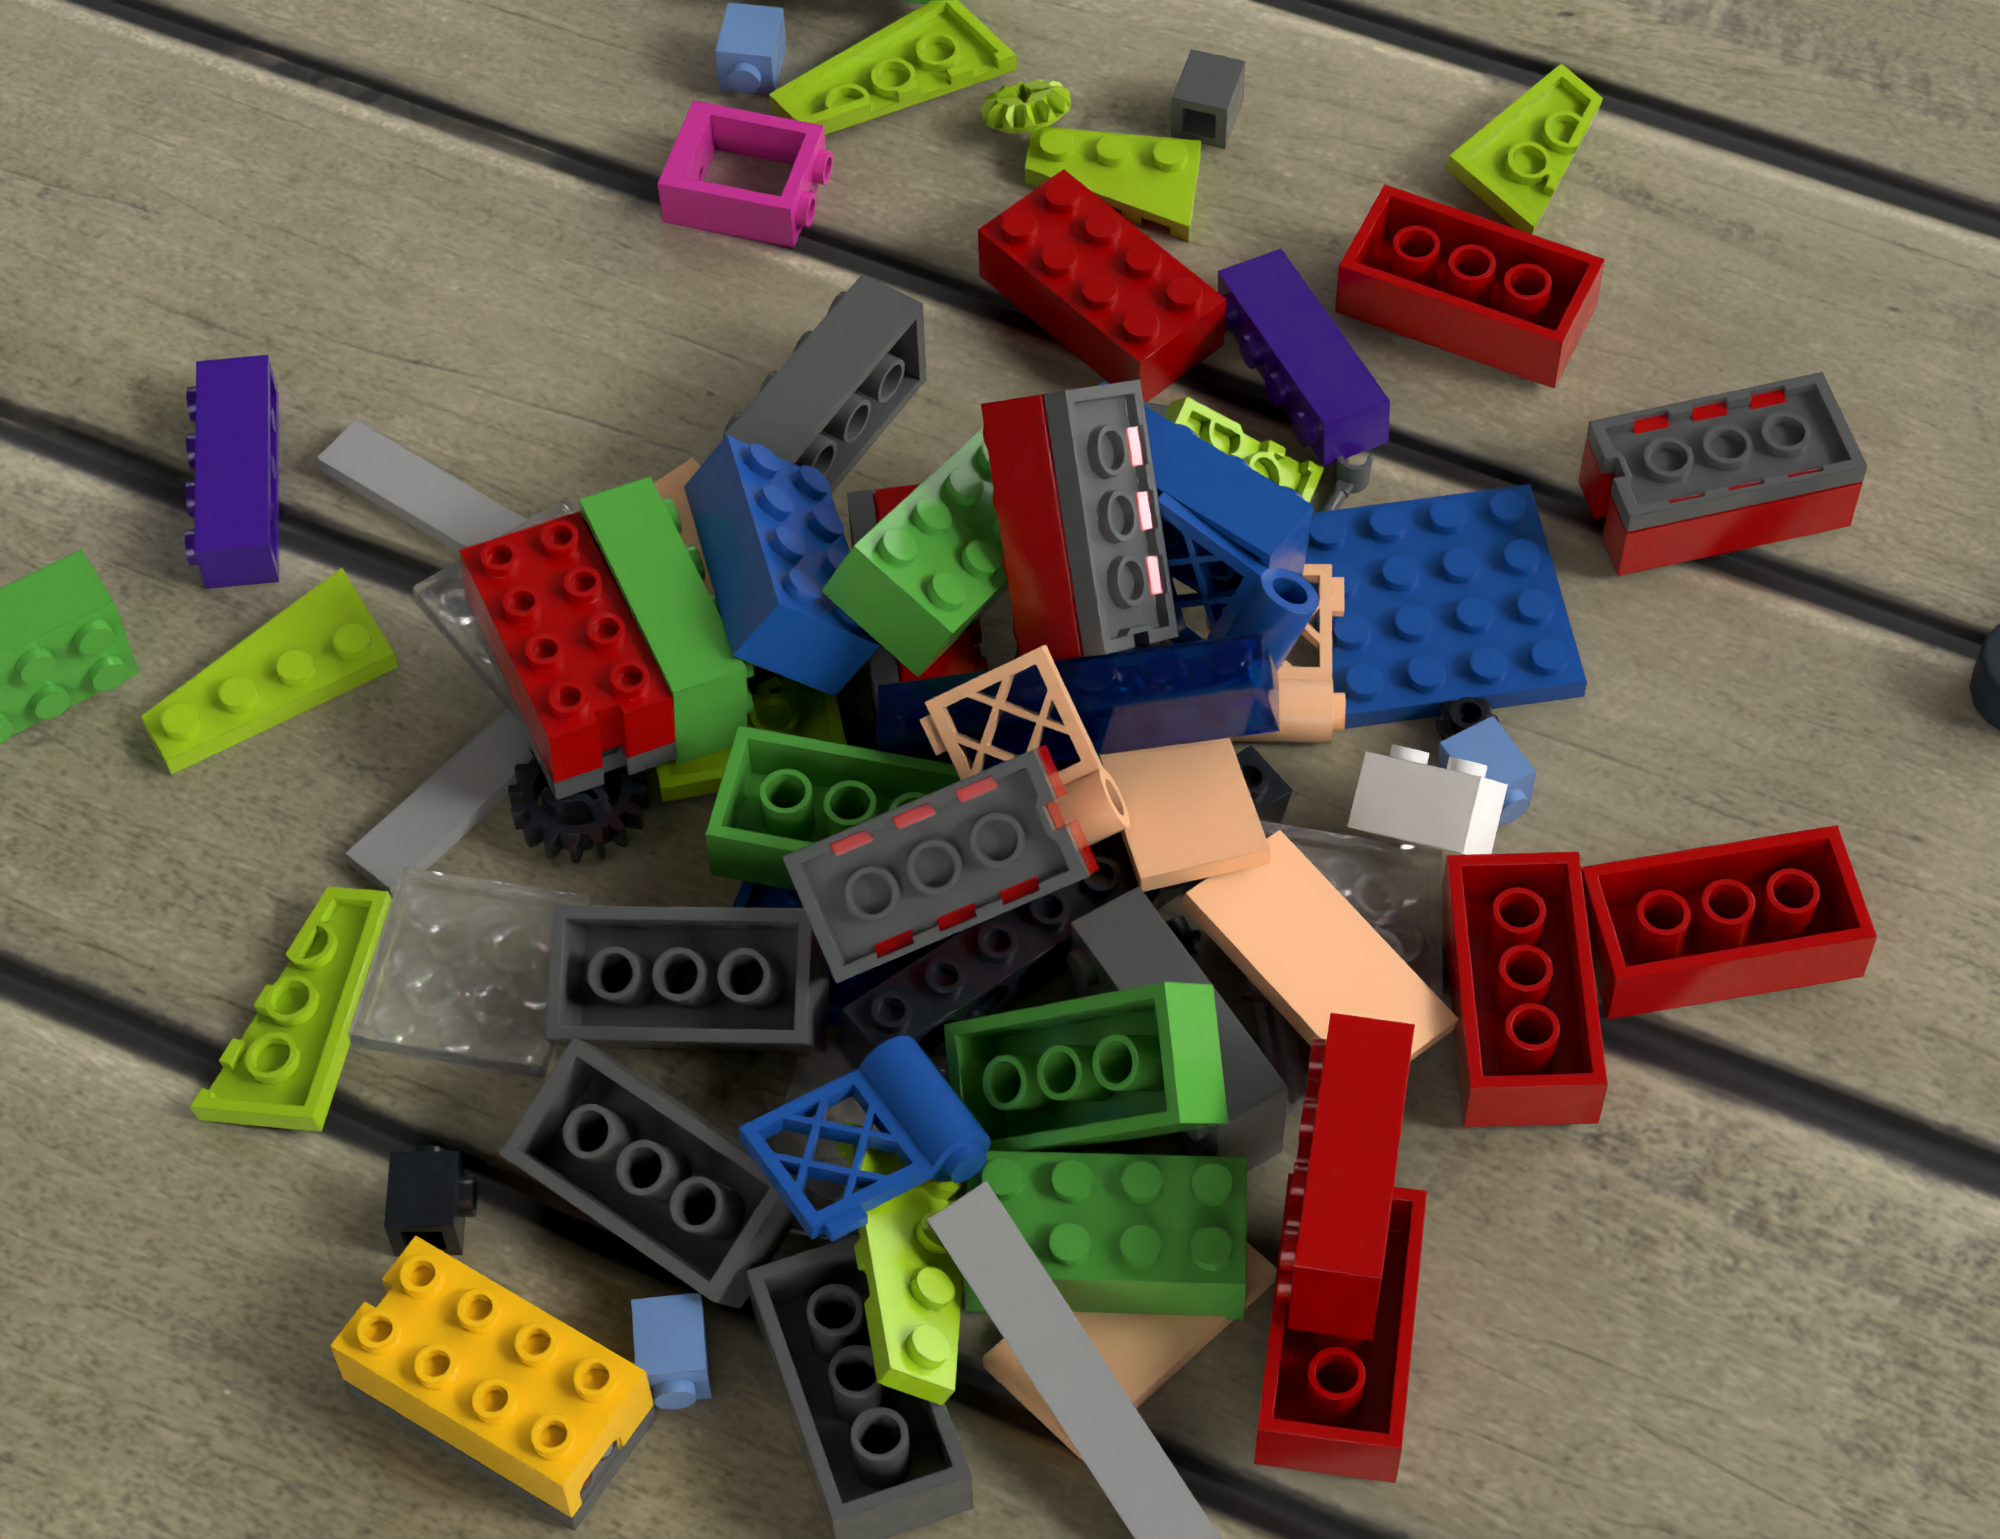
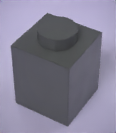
[1171,49,1246,149]

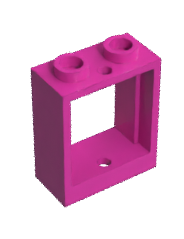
[657,100,833,248]

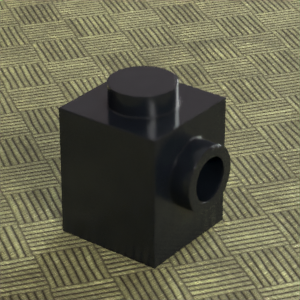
[384,1145,478,1257]

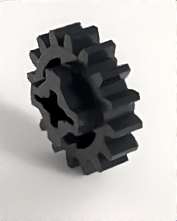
[508,748,650,863]

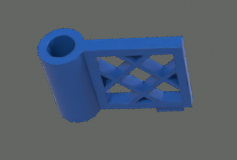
[1158,492,1319,704]
[739,1036,991,1242]

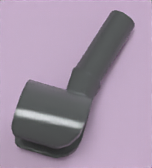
[1320,455,1373,512]

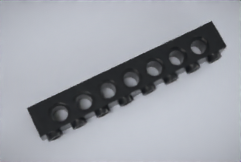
[835,745,1293,1070]

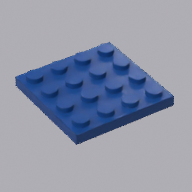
[1305,484,1587,729]

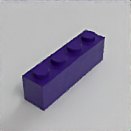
[1217,249,1390,466]
[185,355,279,589]

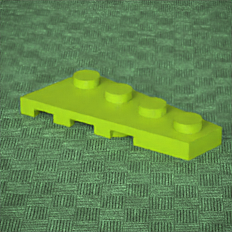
[769,0,1017,135]
[141,567,399,775]
[189,886,395,1132]
[836,1121,968,1406]

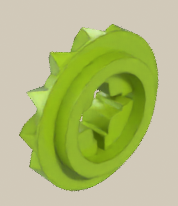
[980,78,1071,134]

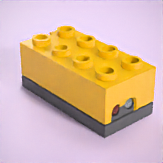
[330,1236,657,1530]

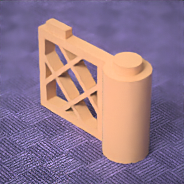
[1205,564,1346,743]
[919,645,1130,846]

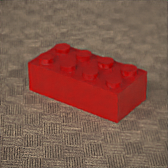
[978,169,1226,402]
[1335,184,1605,389]
[1581,825,1877,1020]
[1441,852,1608,1127]
[1276,1012,1415,1341]
[1254,1173,1427,1483]

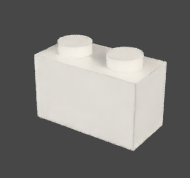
[1347,745,1508,855]

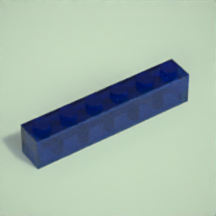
[876,632,1280,770]

